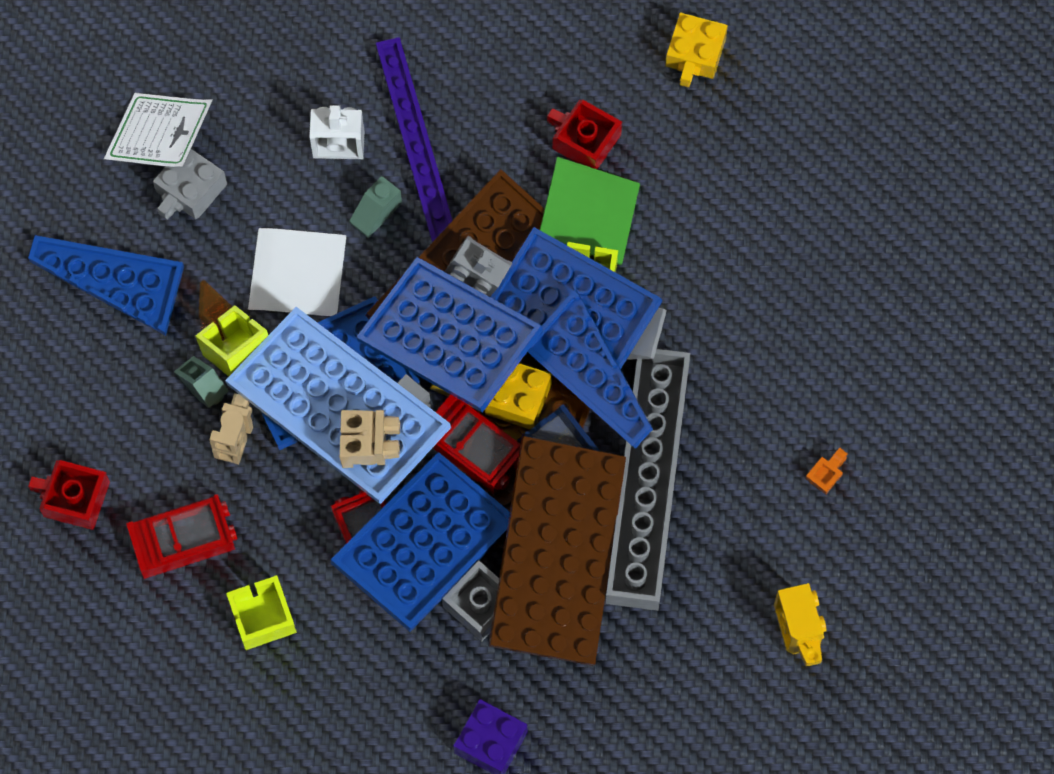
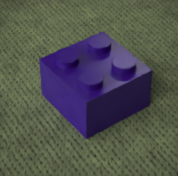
[453,699,528,774]

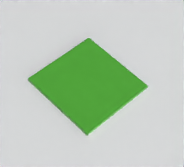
[540,157,640,265]

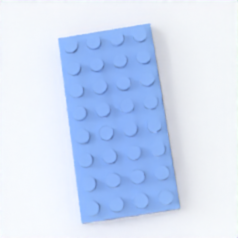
[225,307,451,504]

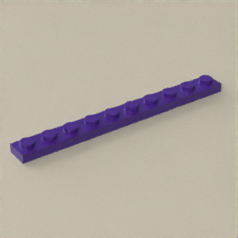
[376,37,453,242]

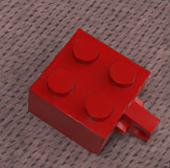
[547,100,622,170]
[28,460,110,530]

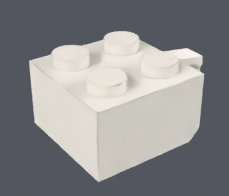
[310,105,365,159]

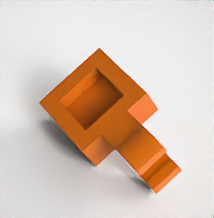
[805,448,848,494]

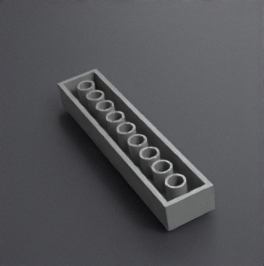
[606,349,690,611]

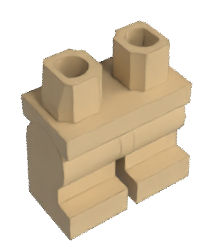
[209,394,253,465]
[339,410,400,468]

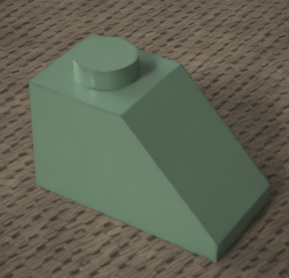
[349,176,402,238]
[174,356,229,407]

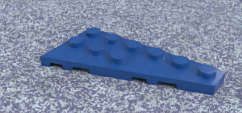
[28,235,184,336]
[527,289,653,449]

